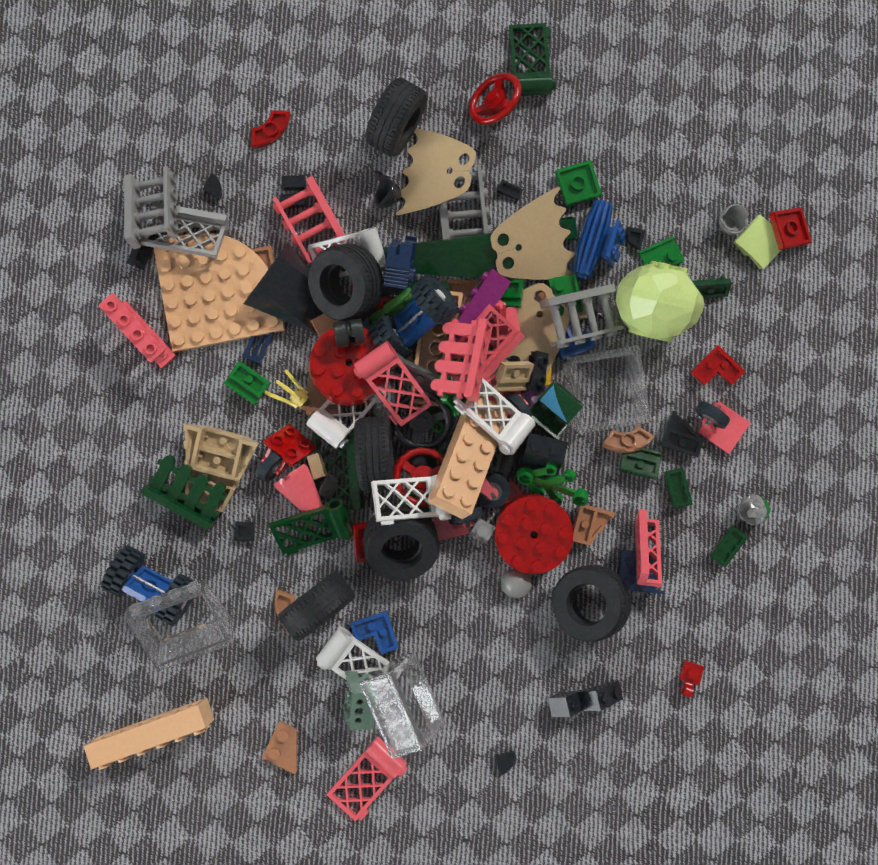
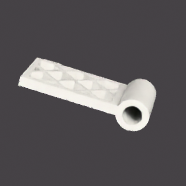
[308,227,386,277]
[453,378,535,455]
[306,391,384,449]
[371,475,453,526]
[316,627,402,702]

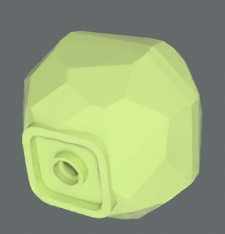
[616,261,704,342]

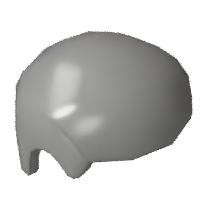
[719,204,749,236]
[501,569,532,598]

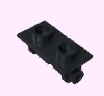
[126,234,159,270]
[526,350,549,392]

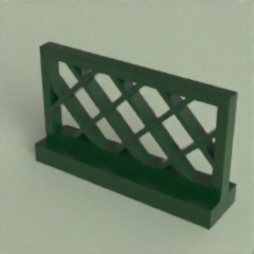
[312,432,365,510]

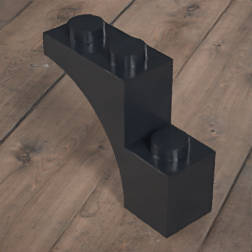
[548,680,623,717]

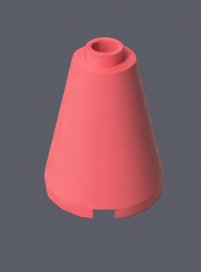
[273,463,323,518]

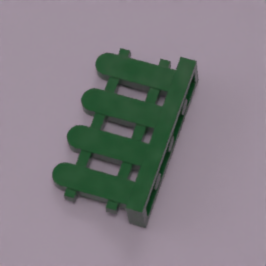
[140,455,227,531]

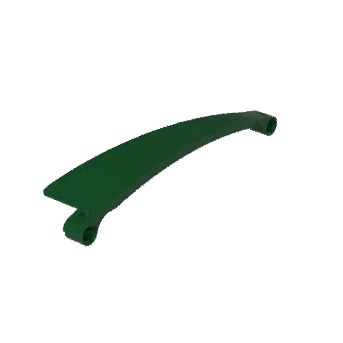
[340,217,577,280]

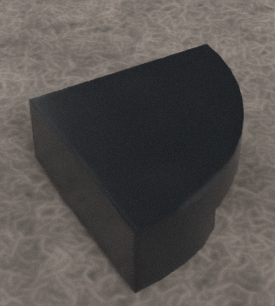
[203,173,222,200]
[625,226,645,250]
[495,751,515,776]

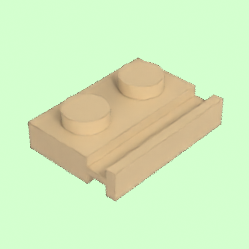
[493,361,534,391]

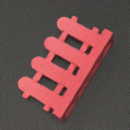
[431,318,493,402]

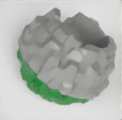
[738,494,771,525]

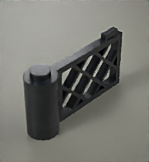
[443,417,525,480]

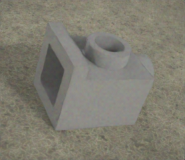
[469,518,495,544]

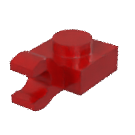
[679,660,705,698]

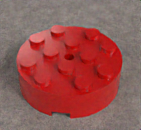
[310,328,387,406]
[494,493,573,574]

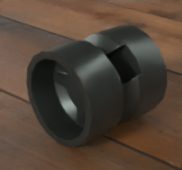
[333,318,365,348]

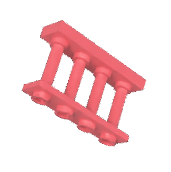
[272,176,349,267]
[99,293,177,369]

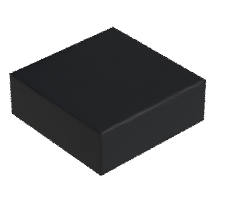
[234,521,256,541]

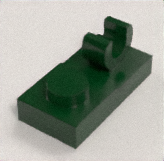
[692,275,732,298]

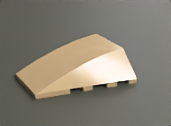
[183,424,259,513]

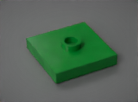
[554,160,602,208]

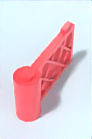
[353,341,433,426]
[326,736,407,821]

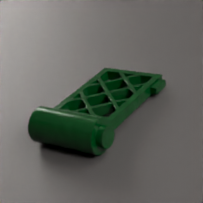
[509,23,556,96]
[269,498,353,555]

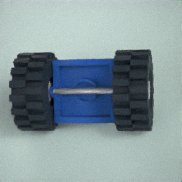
[368,274,459,359]
[101,545,199,627]

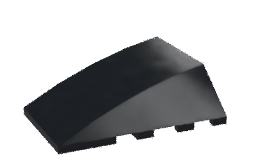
[243,242,324,334]

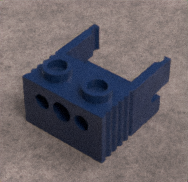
[383,235,417,289]
[616,549,667,594]

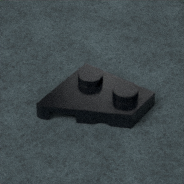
[660,410,704,458]

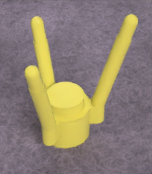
[264,370,310,409]

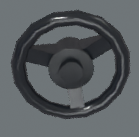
[391,391,453,449]

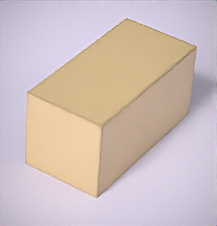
[307,453,328,480]

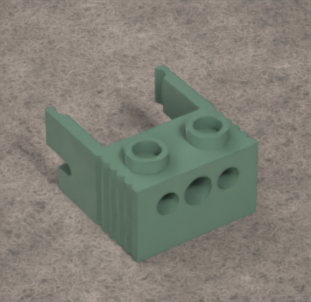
[342,671,377,730]

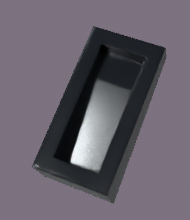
[496,179,523,201]

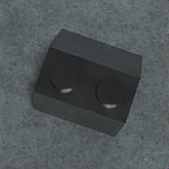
[518,433,568,478]

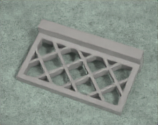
[140,202,229,259]

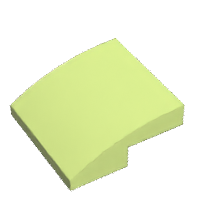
[733,215,781,269]

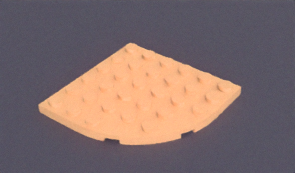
[153,233,285,353]

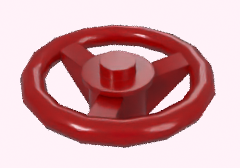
[469,73,521,125]
[393,447,445,508]

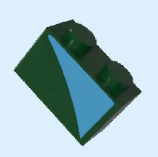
[538,379,584,424]

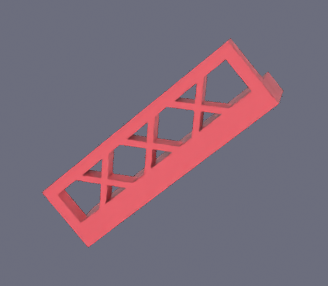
[635,509,662,587]

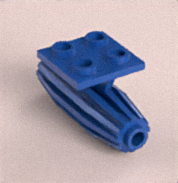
[573,200,626,281]

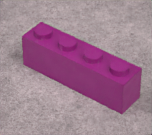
[446,268,511,342]

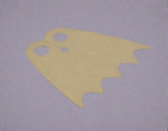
[396,128,476,215]
[491,187,575,280]
[494,283,570,375]

